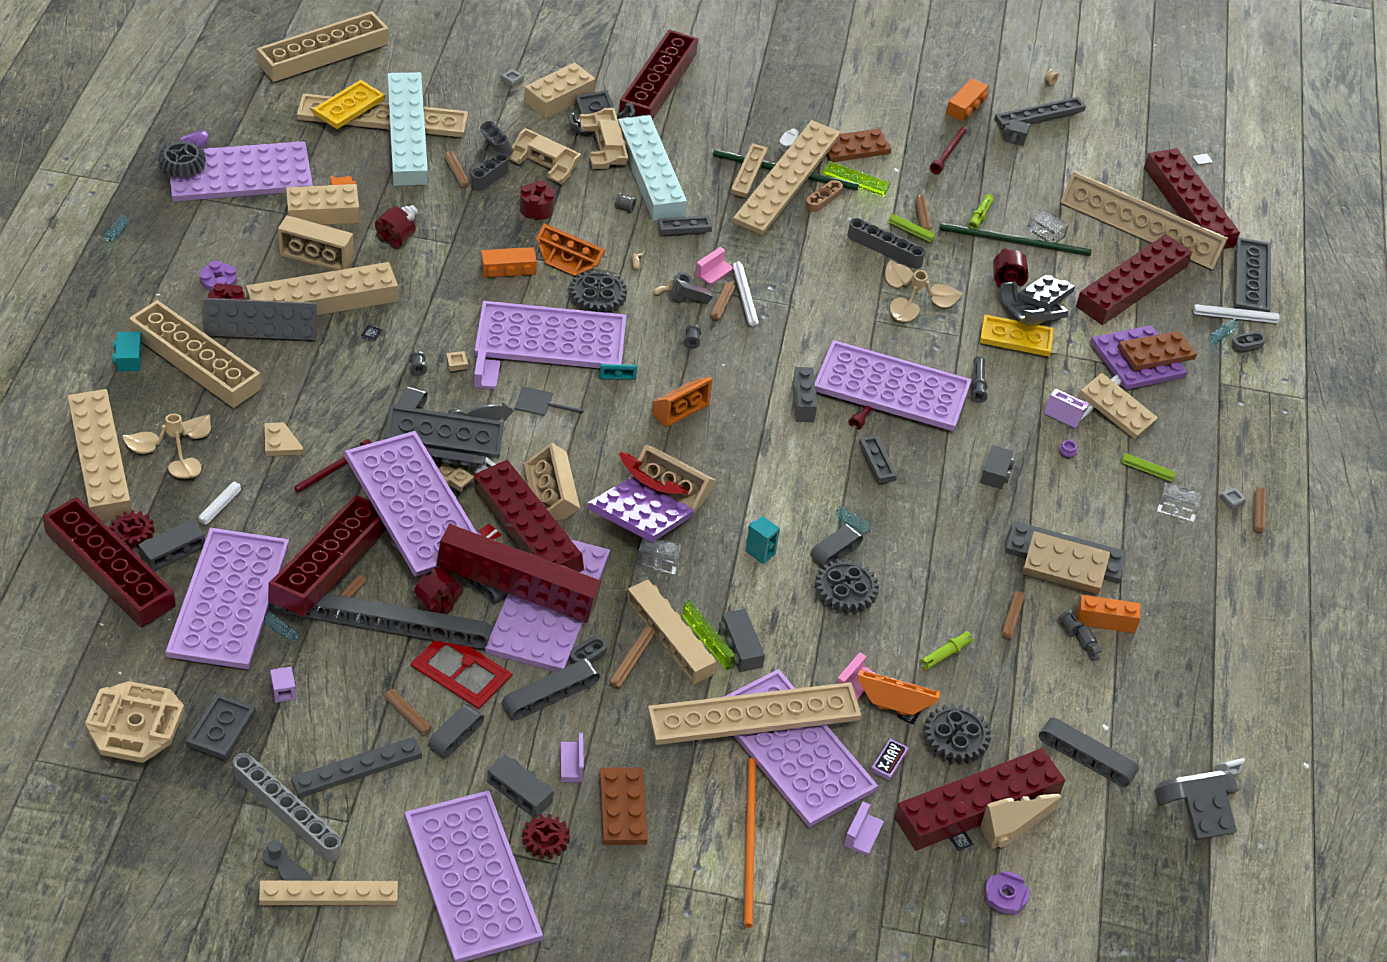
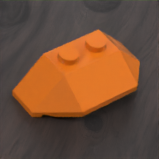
[536,223,606,277]
[857,669,940,715]

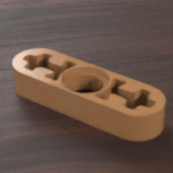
[806,180,843,212]

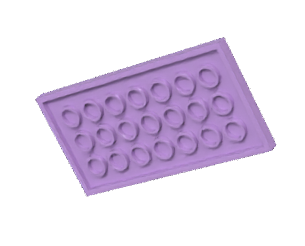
[170,141,313,201]
[474,301,626,368]
[815,340,972,431]
[344,431,477,577]
[166,528,289,670]
[485,540,610,672]
[724,669,878,828]
[405,790,543,962]

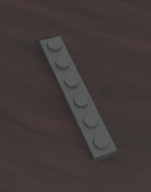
[994,97,1086,129]
[291,737,422,798]

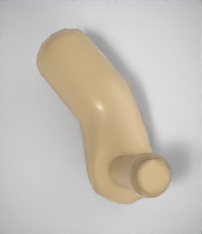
[631,253,643,270]
[653,278,673,296]

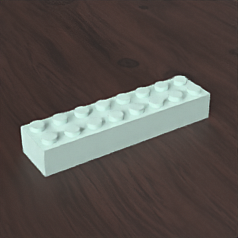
[388,72,428,186]
[618,115,687,221]

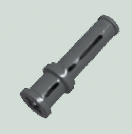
[971,356,987,403]

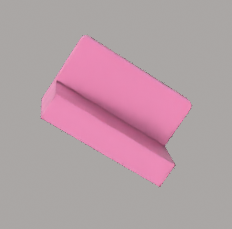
[695,247,733,286]
[836,653,876,700]

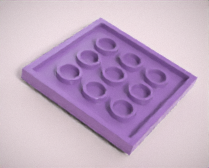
[1090,325,1187,390]
[587,477,694,542]

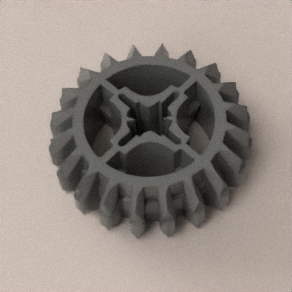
[158,140,206,180]

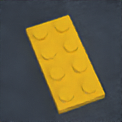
[313,80,385,129]
[979,314,1054,357]

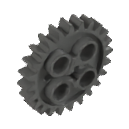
[569,269,627,313]
[814,559,879,614]
[923,703,991,764]

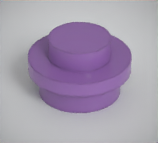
[1059,440,1078,457]

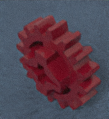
[109,510,155,549]
[522,814,570,859]

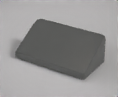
[676,279,713,304]

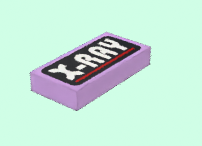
[871,739,909,781]

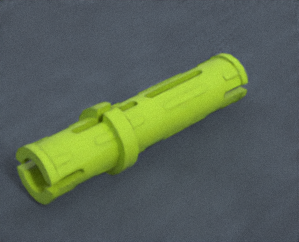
[968,194,994,229]
[920,631,973,671]

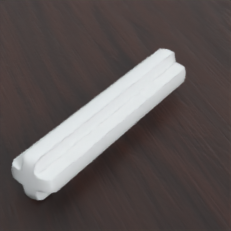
[198,482,241,525]

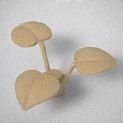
[885,260,963,322]
[123,414,211,478]

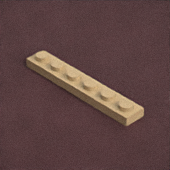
[259,881,398,905]

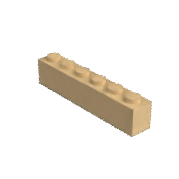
[627,579,716,684]

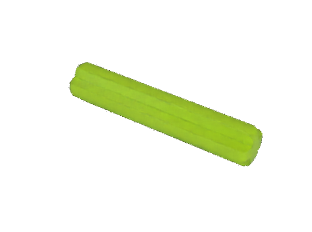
[888,214,935,242]
[1121,453,1176,482]

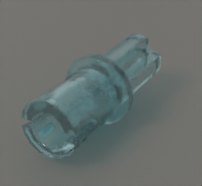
[1210,319,1238,344]

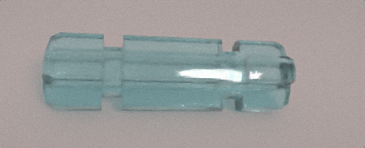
[104,214,129,242]
[835,506,870,533]
[264,612,298,642]

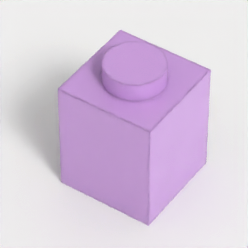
[270,667,296,703]

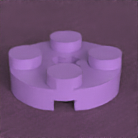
[200,260,237,291]
[985,871,1030,915]

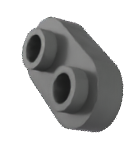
[670,272,692,302]
[1231,331,1266,351]
[570,636,607,664]

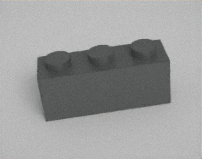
[793,367,817,422]
[138,519,205,572]
[719,609,765,672]
[487,754,554,818]

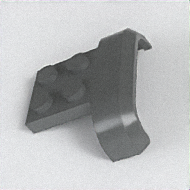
[568,90,635,134]
[1000,281,1068,326]
[1154,770,1239,840]

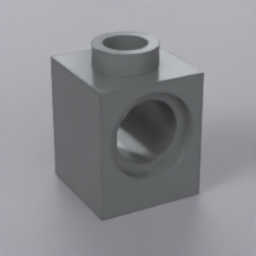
[1003,119,1030,146]

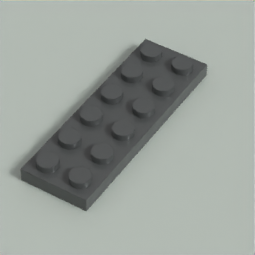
[1234,237,1271,312]
[204,298,317,340]
[385,405,504,458]
[1005,521,1126,584]

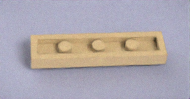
[731,143,768,198]

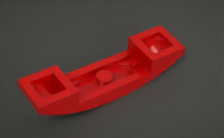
[619,451,689,495]

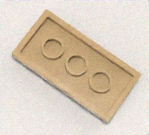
[1079,373,1158,439]

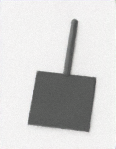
[514,387,584,416]

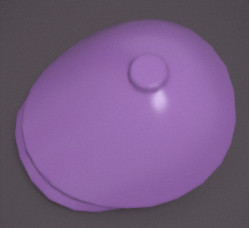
[180,129,208,149]

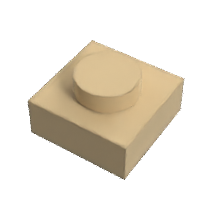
[446,351,468,371]

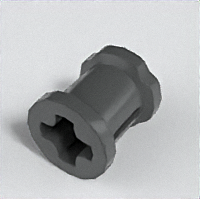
[615,193,636,213]
[684,325,702,348]
[409,351,427,376]
[1058,610,1084,636]

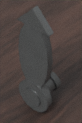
[448,402,514,421]
[263,841,313,881]

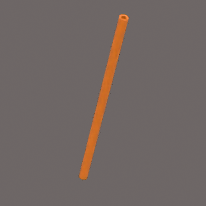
[744,758,756,928]

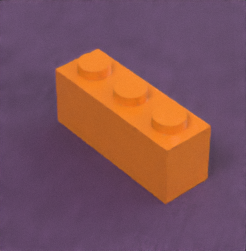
[946,79,988,122]
[481,247,537,278]
[1076,595,1141,633]

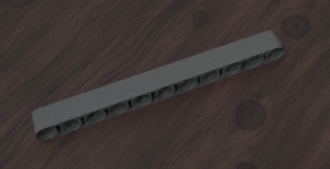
[269,593,492,648]

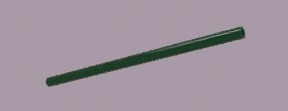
[713,149,859,190]
[939,223,1092,256]

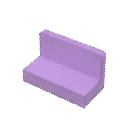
[474,348,500,389]
[1044,389,1089,428]
[561,733,584,782]
[844,802,884,855]

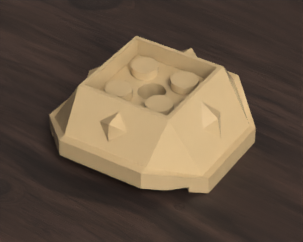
[85,681,184,763]

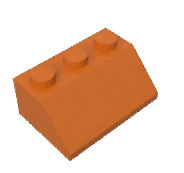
[652,377,712,427]

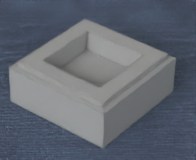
[501,69,524,88]
[1219,487,1247,510]

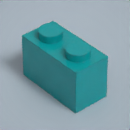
[112,332,142,372]
[745,516,780,564]

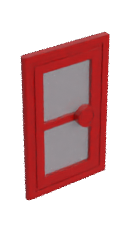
[410,640,512,709]

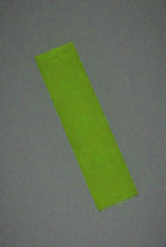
[822,161,890,196]
[682,600,735,671]

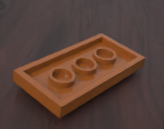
[826,128,892,163]
[1117,331,1197,371]
[600,767,648,845]

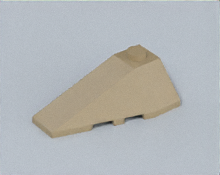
[980,794,1061,849]

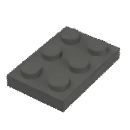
[1017,275,1075,310]
[425,447,486,467]
[186,694,256,760]

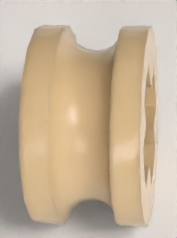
[1044,69,1059,85]

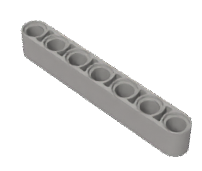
[233,753,341,862]

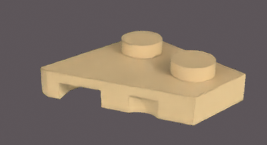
[265,422,303,456]

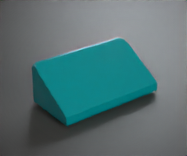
[599,364,637,380]

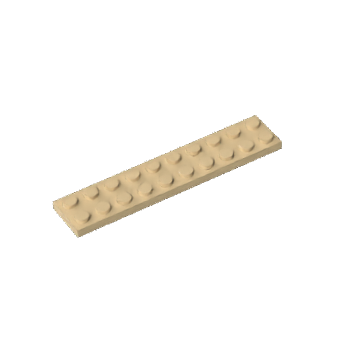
[297,94,468,138]
[733,120,841,235]
[1060,171,1228,270]
[648,682,862,745]

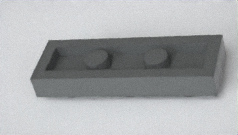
[658,215,712,235]
[859,435,897,484]

